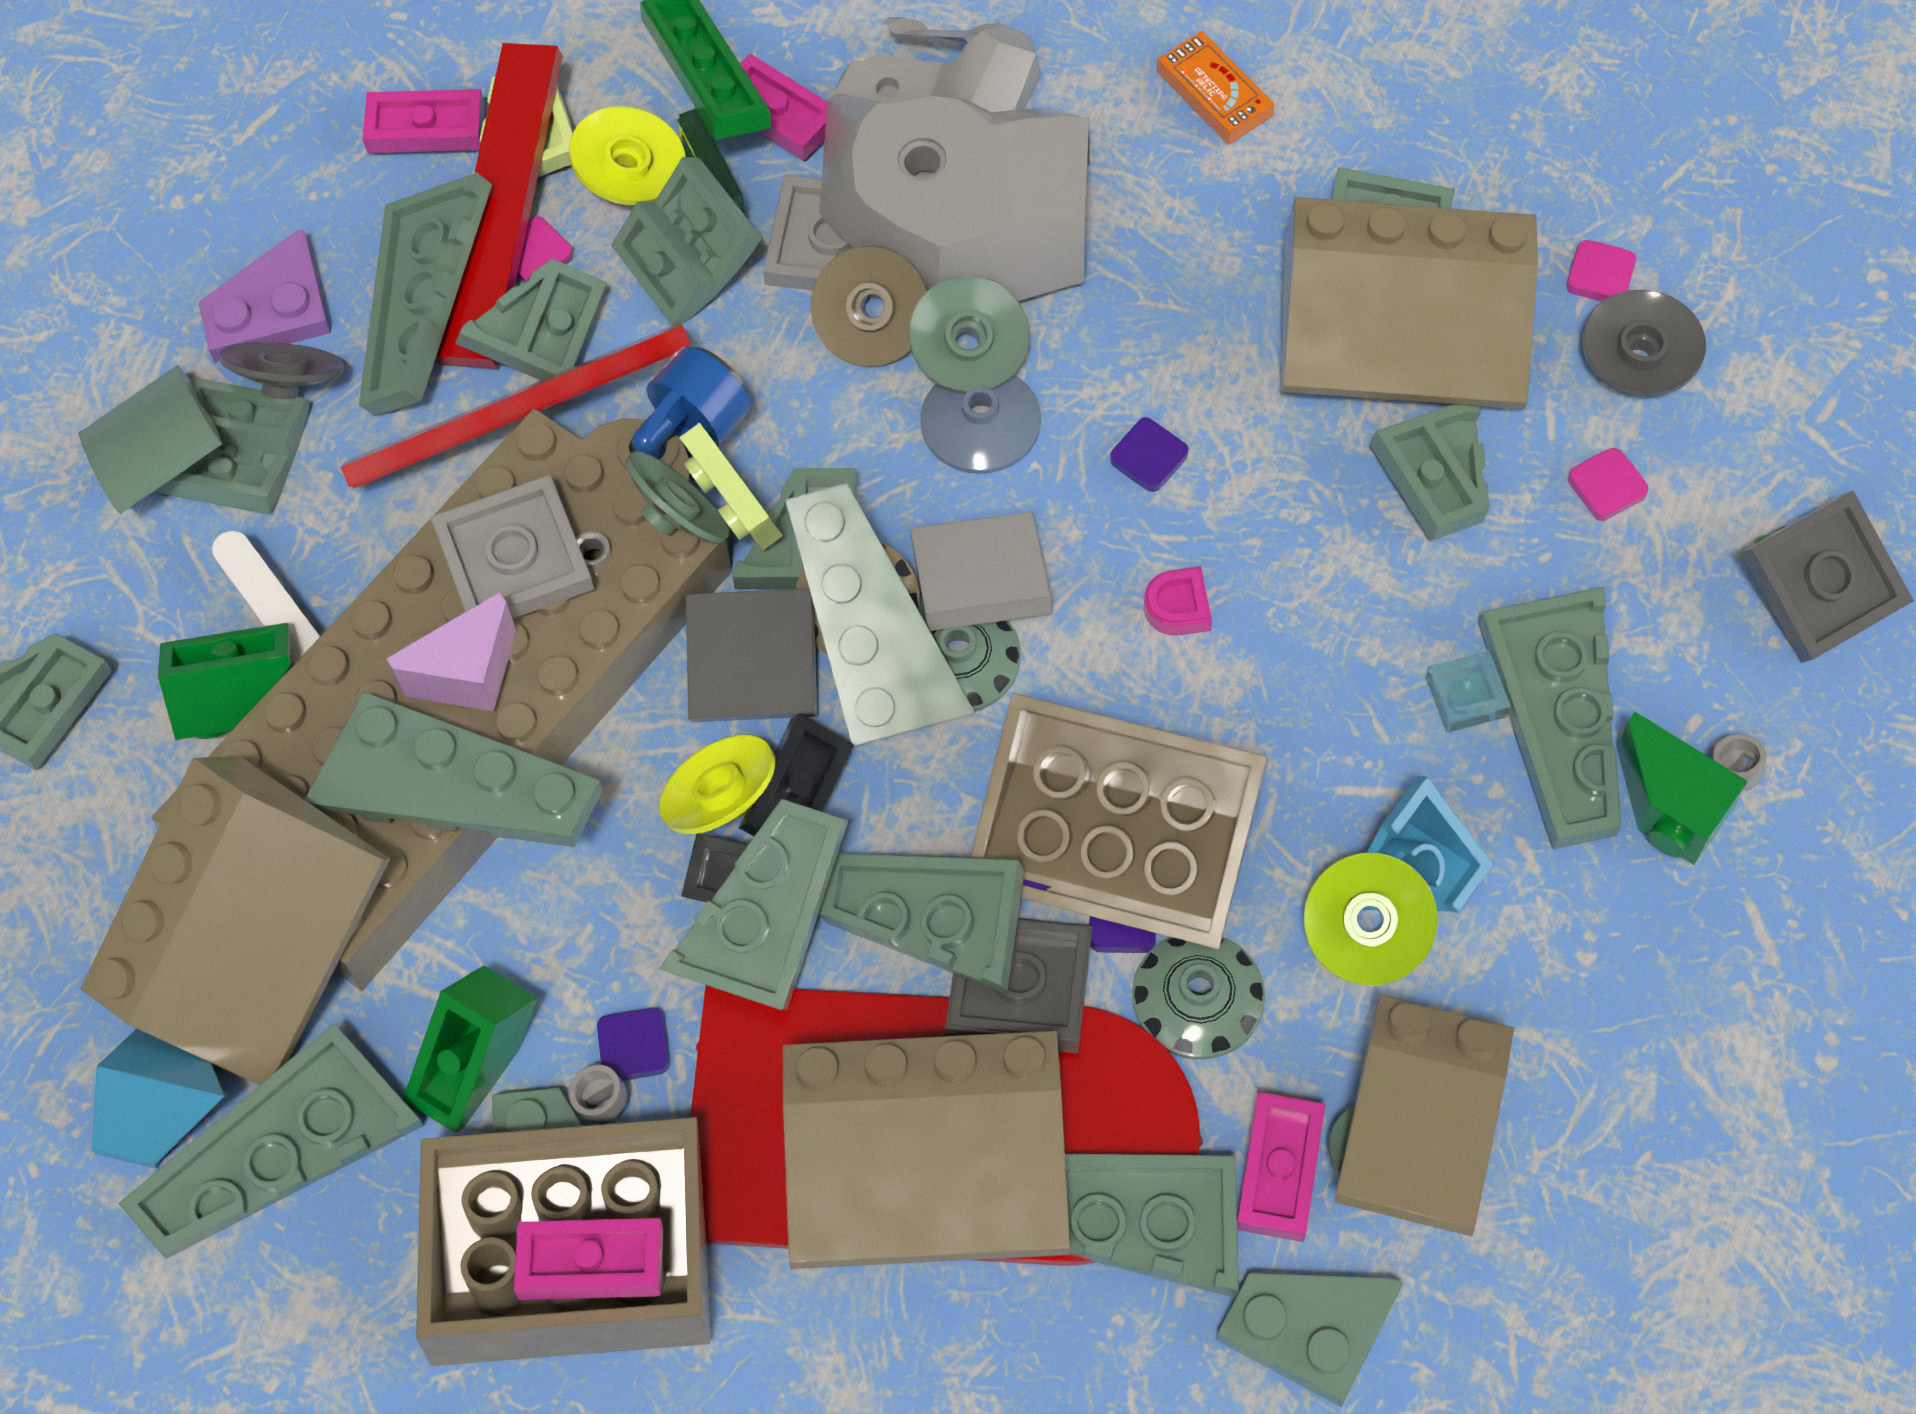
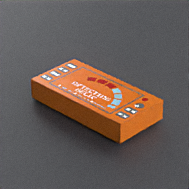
[1157,31,1275,145]

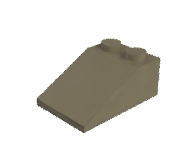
[1334,995,1514,1237]

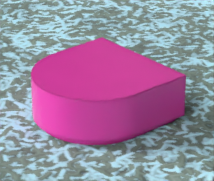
[1144,566,1212,636]

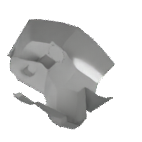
[819,17,1090,301]

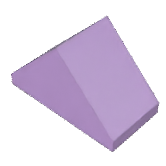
[386,592,516,712]

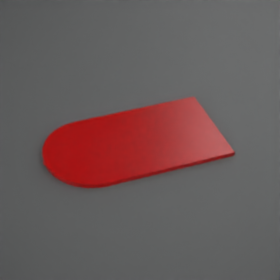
[690,985,1203,1266]

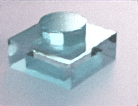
[1426,651,1511,733]

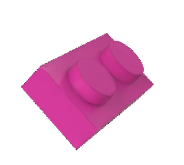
[740,53,828,161]
[363,89,485,153]
[1237,1092,1326,1242]
[514,1218,663,1300]

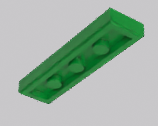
[640,0,771,140]

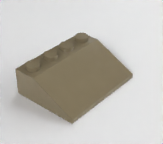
[1282,197,1538,409]
[970,693,1269,949]
[80,756,390,1085]
[783,1031,1070,1269]
[416,1117,711,1366]

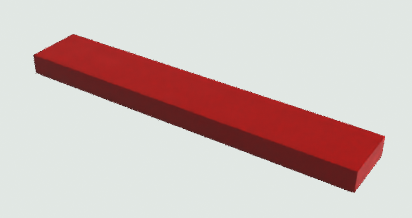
[436,43,563,369]
[340,323,691,489]

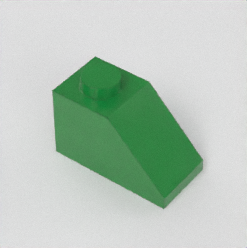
[158,622,291,740]
[1617,711,1748,865]
[402,965,538,1133]

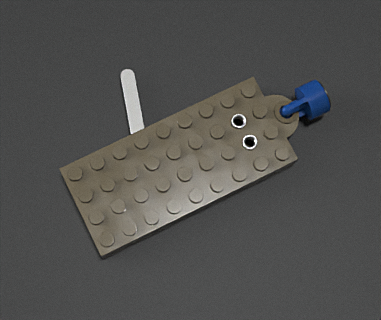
[151,346,751,992]

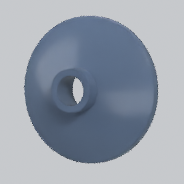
[920,375,1041,474]

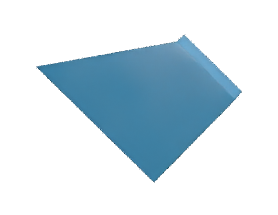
[1361,776,1494,913]
[92,1028,225,1169]

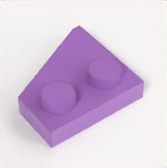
[198,229,331,363]

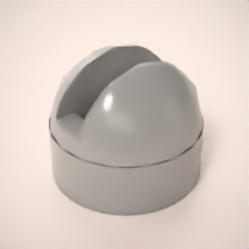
[1713,734,1767,791]
[568,1065,628,1124]

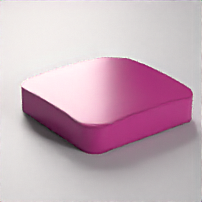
[517,216,573,283]
[1566,240,1637,301]
[1568,448,1648,521]

